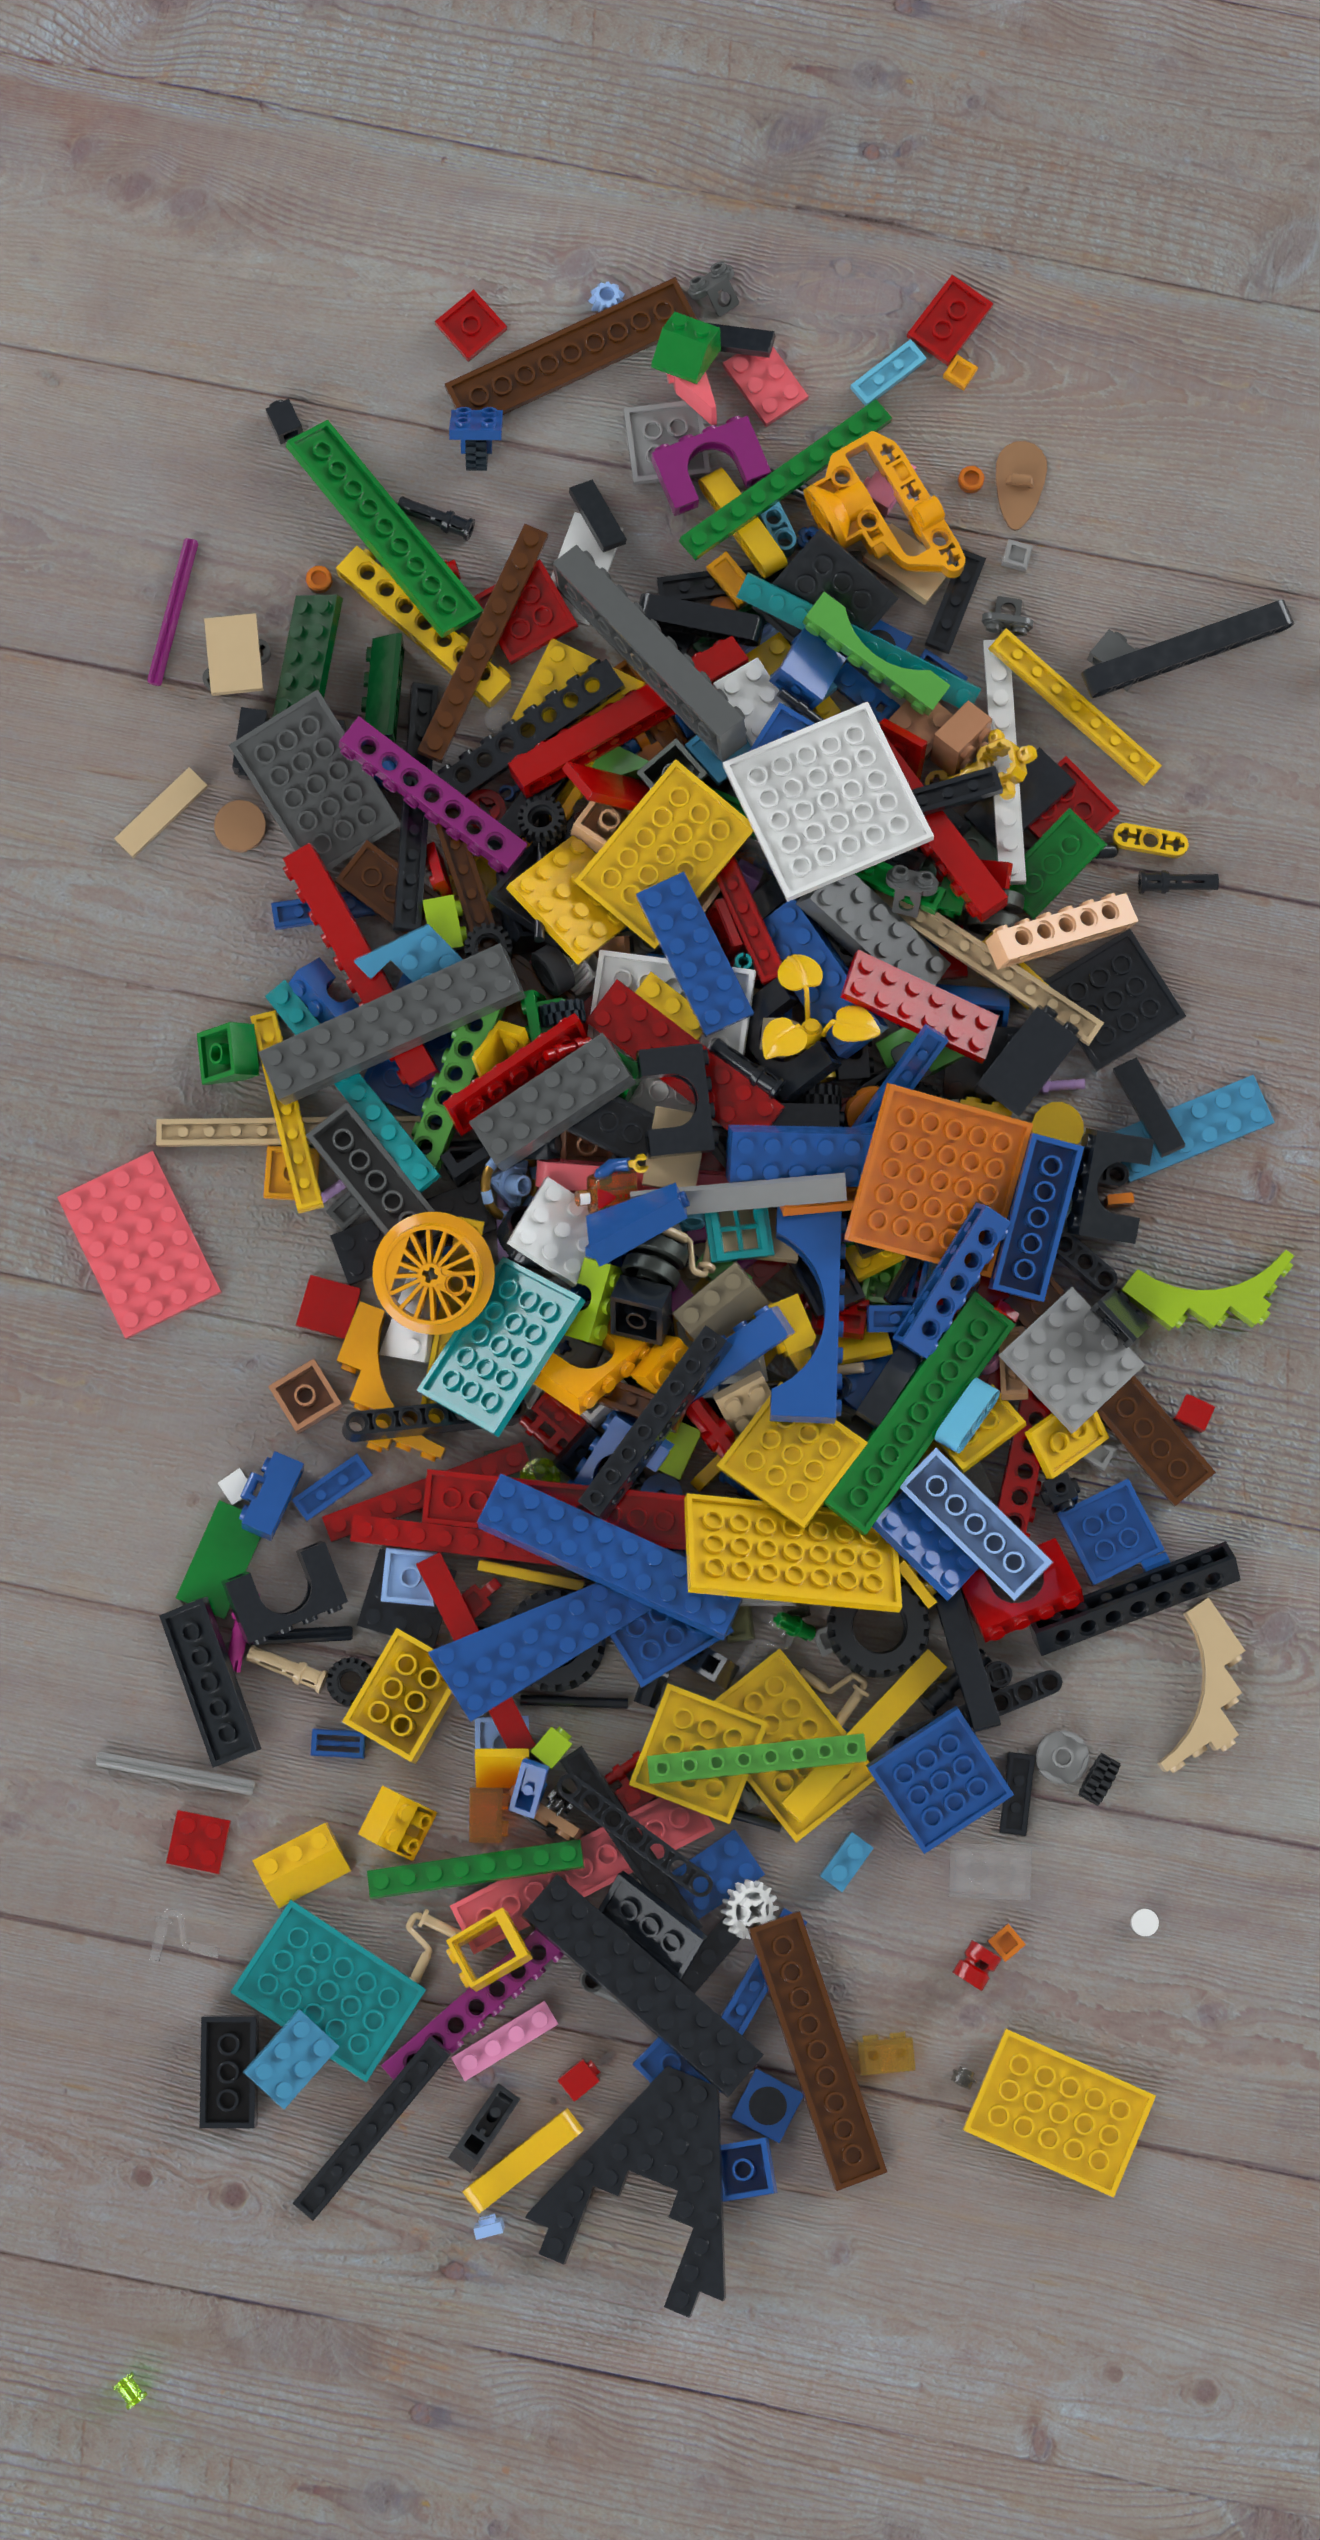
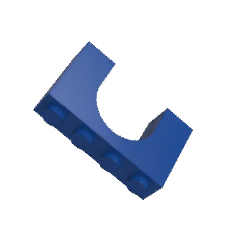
[567,1412,674,1485]

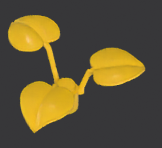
[762,954,880,1060]

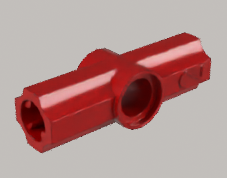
[685,1396,736,1459]

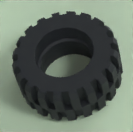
[826,1581,931,1678]
[508,1589,606,1692]

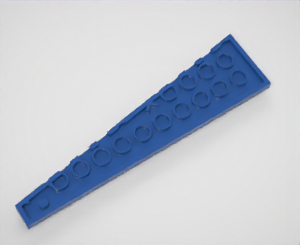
[428,1549,687,1722]

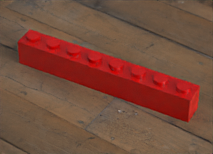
[884,734,1008,923]

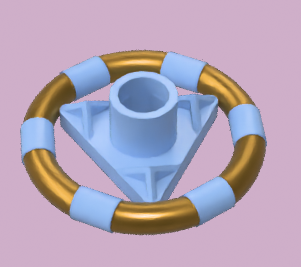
[480,1158,537,1221]

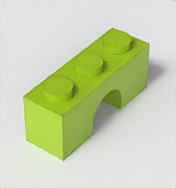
[565,1257,623,1346]

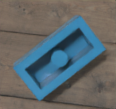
[819,1832,874,1892]

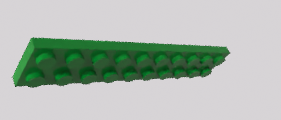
[286,420,484,638]
[824,1291,1016,1535]

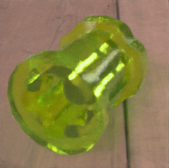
[112,2372,148,2410]

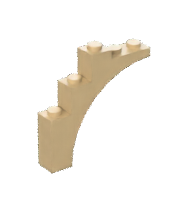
[1157,1597,1245,1773]

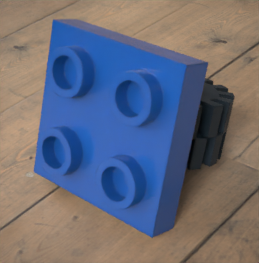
[449,407,503,471]

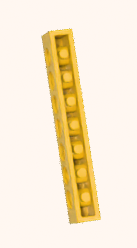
[336,546,511,710]

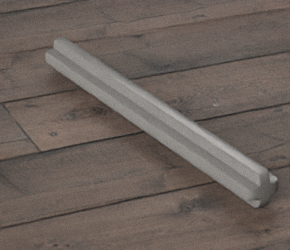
[96,1752,255,1795]

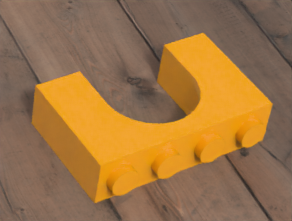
[534,1316,653,1415]

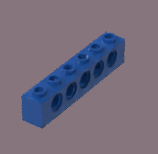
[892,1202,1011,1359]

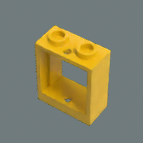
[446,1907,533,1992]

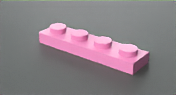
[451,2000,559,2081]

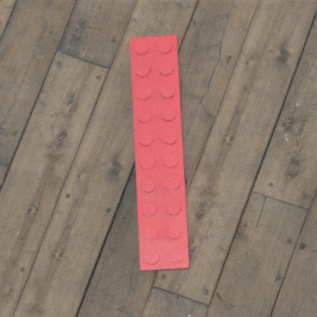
[450,1797,715,1954]

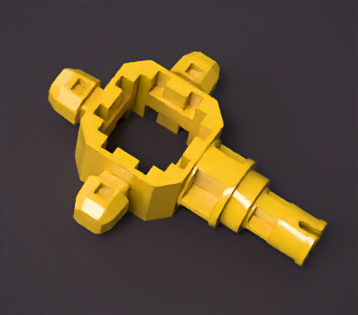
[940,729,1037,800]

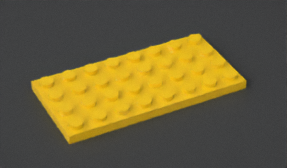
[684,1493,902,1613]

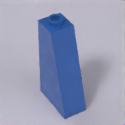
[586,1183,690,1267]

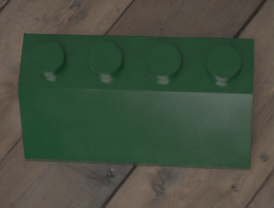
[361,633,405,747]

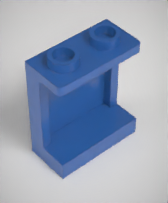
[769,628,846,710]

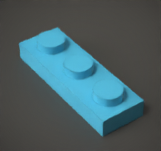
[850,339,927,406]

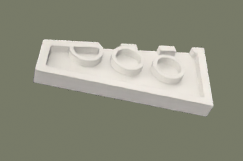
[379,1253,443,1362]

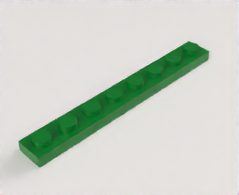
[367,1839,585,1899]

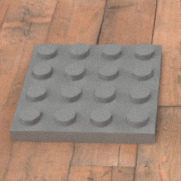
[998,1287,1145,1433]

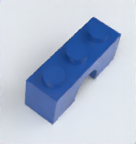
[288,957,359,1024]

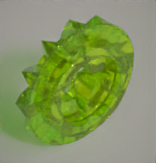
[520,1457,561,1482]

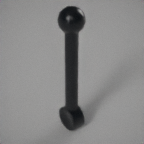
[507,1803,556,1837]

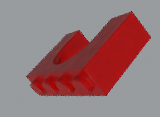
[960,1538,1084,1643]

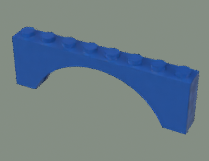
[770,1207,846,1424]

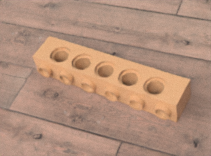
[985,893,1138,970]

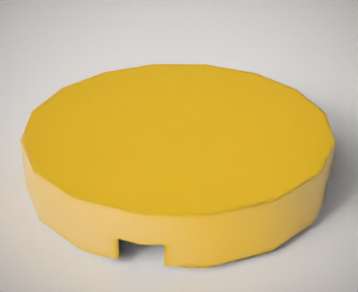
[1031,1102,1084,1145]

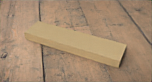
[114,767,208,859]

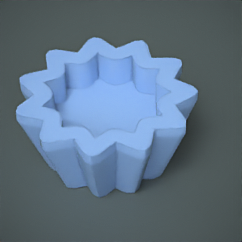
[588,282,625,312]

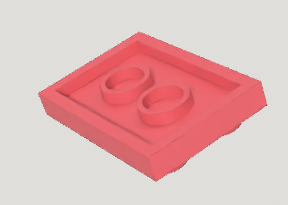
[723,347,809,427]

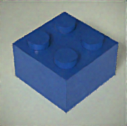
[721,2137,778,2202]

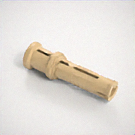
[246,1645,328,1694]

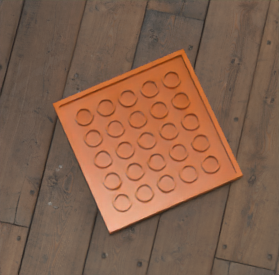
[844,1083,1033,1278]

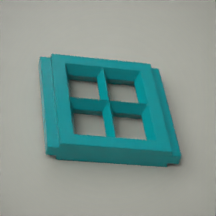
[704,1208,775,1263]

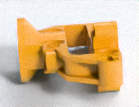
[803,431,965,578]

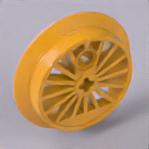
[373,1212,495,1335]

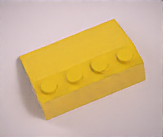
[342,1628,455,1764]

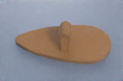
[996,441,1047,531]

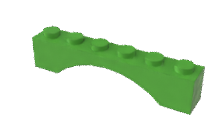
[802,592,951,716]

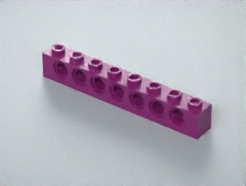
[339,716,528,874]
[381,1929,564,2081]

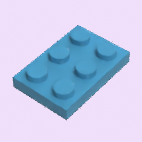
[243,2009,339,2109]

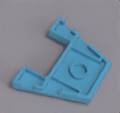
[354,924,463,982]

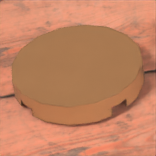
[214,800,267,853]

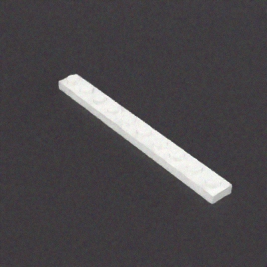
[983,640,1026,885]

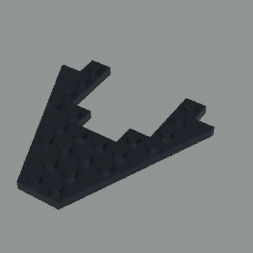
[525,2066,726,2318]

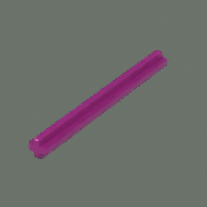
[147,538,198,686]

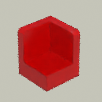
[1172,1394,1215,1433]

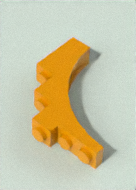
[336,1301,446,1462]

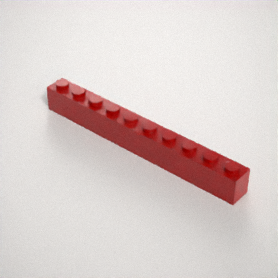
[508,636,749,799]
[282,843,441,1088]

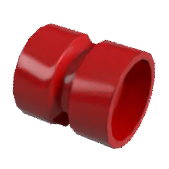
[952,1940,1002,1991]

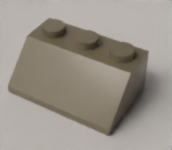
[672,1261,770,1340]

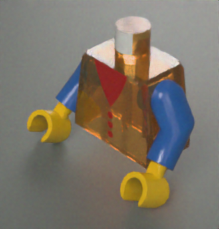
[574,1154,649,1214]

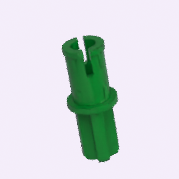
[773,1612,816,1641]

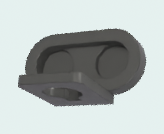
[688,261,739,316]
[981,596,1034,636]
[886,865,939,918]

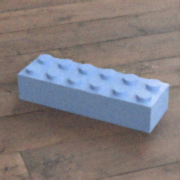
[900,1448,1053,1601]

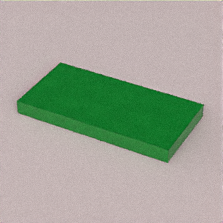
[1007,808,1108,920]
[176,1500,262,1619]

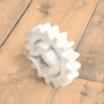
[721,1879,779,1940]

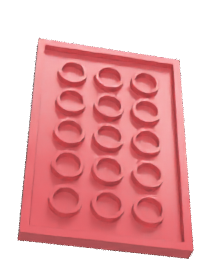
[57,1151,222,1339]

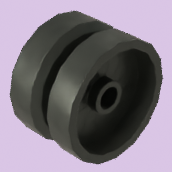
[963,889,1025,936]
[621,1235,689,1291]

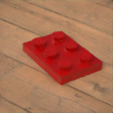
[907,274,994,366]

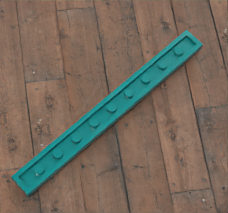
[736,572,981,708]
[265,980,441,1193]

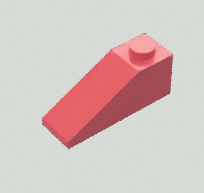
[666,372,717,425]

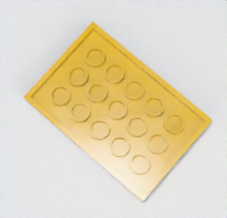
[574,759,754,950]
[714,1648,875,1843]
[962,2028,1156,2198]

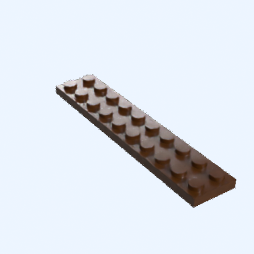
[445,277,697,415]
[335,840,576,1025]
[1004,1276,1216,1507]
[748,1911,887,2191]

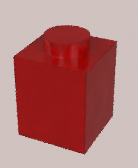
[557,2058,601,2102]

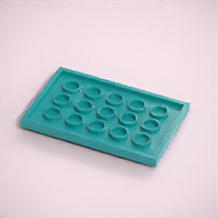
[417,1256,586,1438]
[231,1900,427,2082]

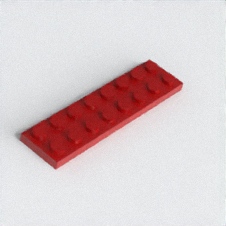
[585,979,785,1131]

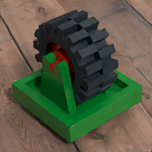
[521,990,587,1042]

